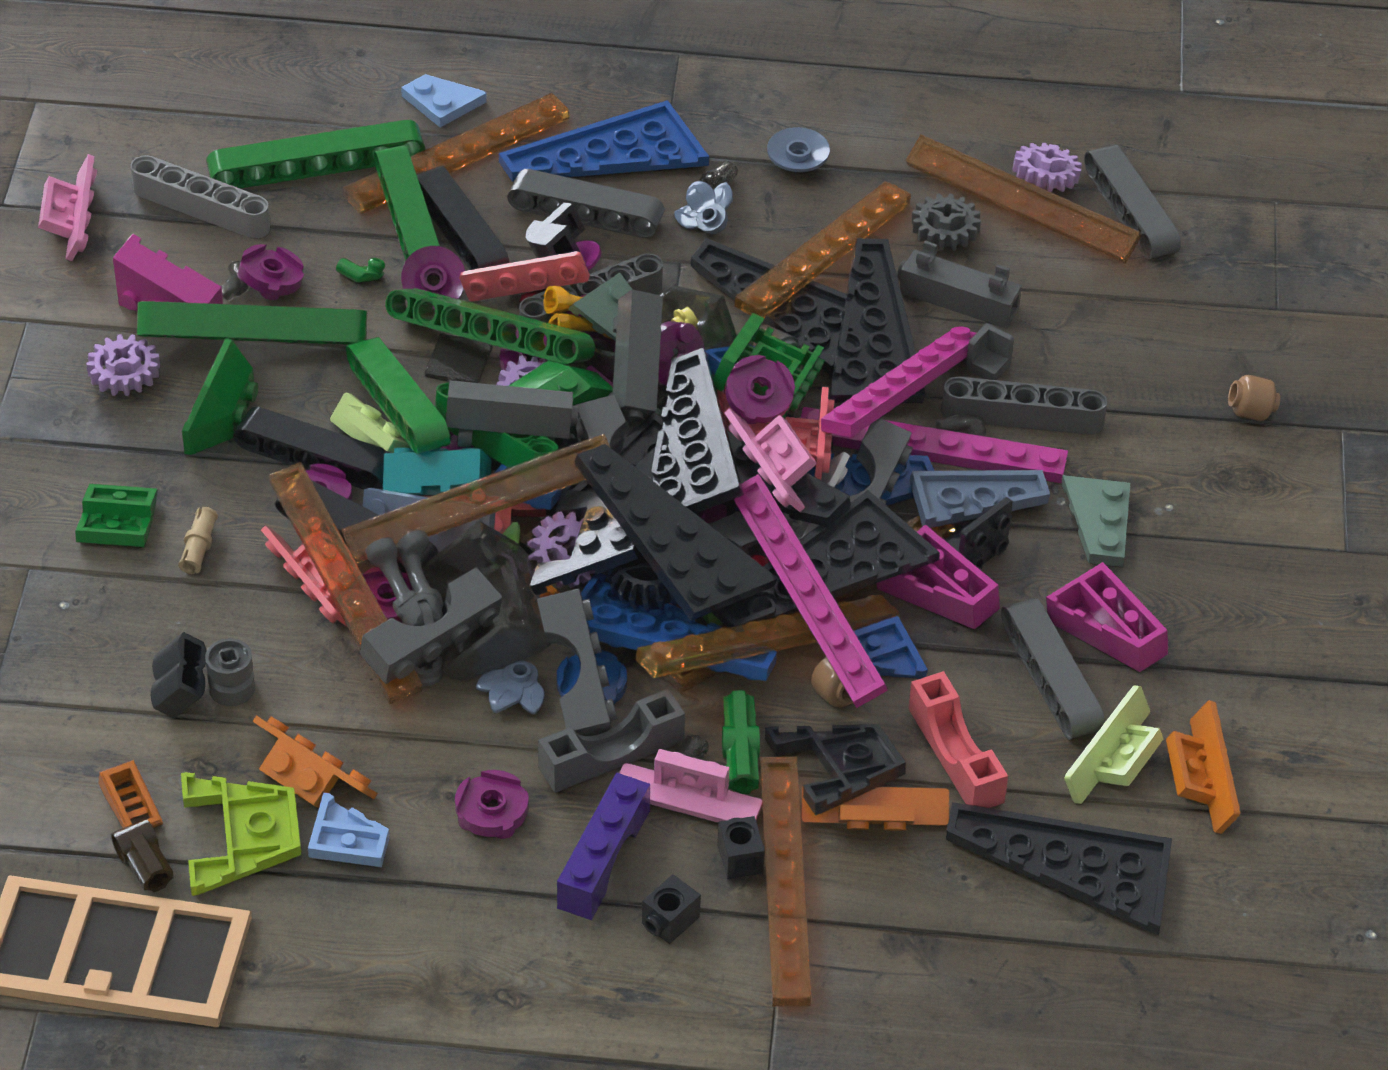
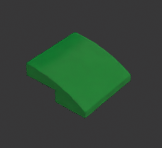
[75,484,157,547]

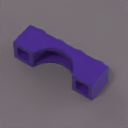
[557,772,650,920]

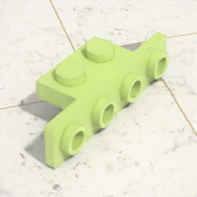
[330,393,410,453]
[1064,685,1164,804]

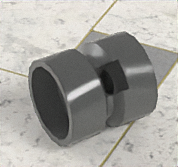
[205,638,255,706]

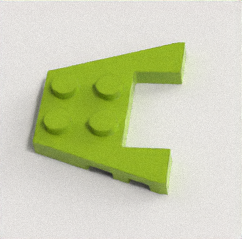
[181,772,301,896]

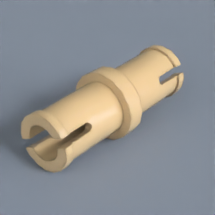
[179,507,218,574]

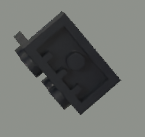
[945,497,1013,570]

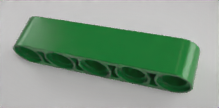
[374,145,440,261]
[435,383,558,483]

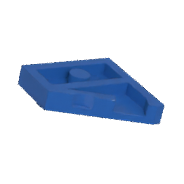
[854,616,928,679]

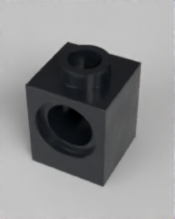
[717,816,765,879]
[642,874,701,944]

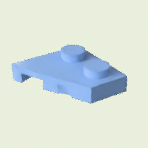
[401,74,486,128]
[308,793,389,867]

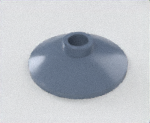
[767,127,830,172]

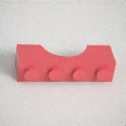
[909,671,1008,808]

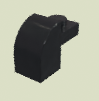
[525,203,585,258]

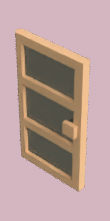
[0,875,252,1028]

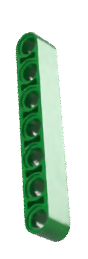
[206,120,426,189]
[385,288,595,364]
[137,301,367,345]
[346,337,450,454]

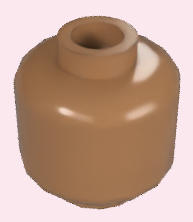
[1228,375,1280,421]
[811,658,853,708]

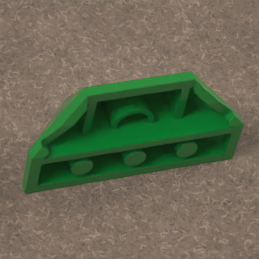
[182,338,258,455]
[509,360,613,406]

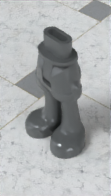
[365,530,444,626]

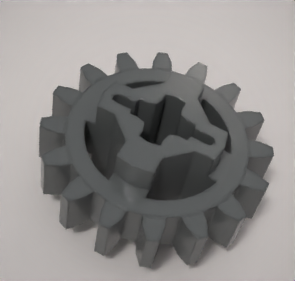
[911,193,981,251]

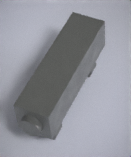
[897,241,1022,329]
[609,290,663,422]
[446,380,579,447]

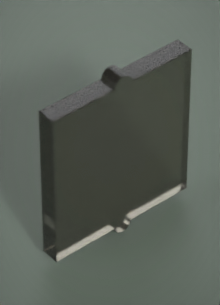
[425,333,493,383]

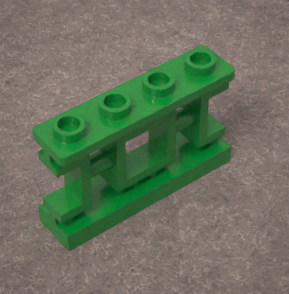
[713,313,825,419]

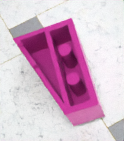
[113,234,223,311]
[877,525,1000,629]
[1046,562,1168,672]

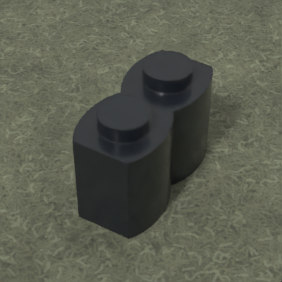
[150,632,207,718]

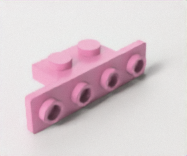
[38,154,97,261]
[725,408,817,512]
[620,749,762,822]

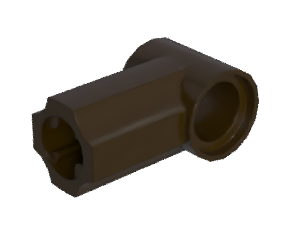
[111,819,174,892]

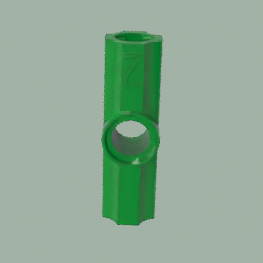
[722,690,760,795]

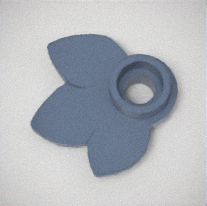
[674,181,733,234]
[476,661,545,714]

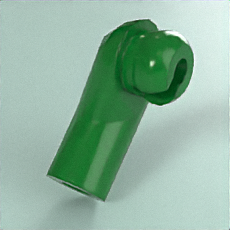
[336,258,385,283]

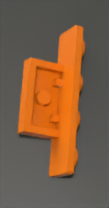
[1166,700,1240,834]
[252,715,378,808]
[801,787,949,831]

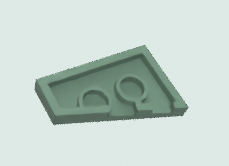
[568,273,678,356]
[1061,475,1130,567]

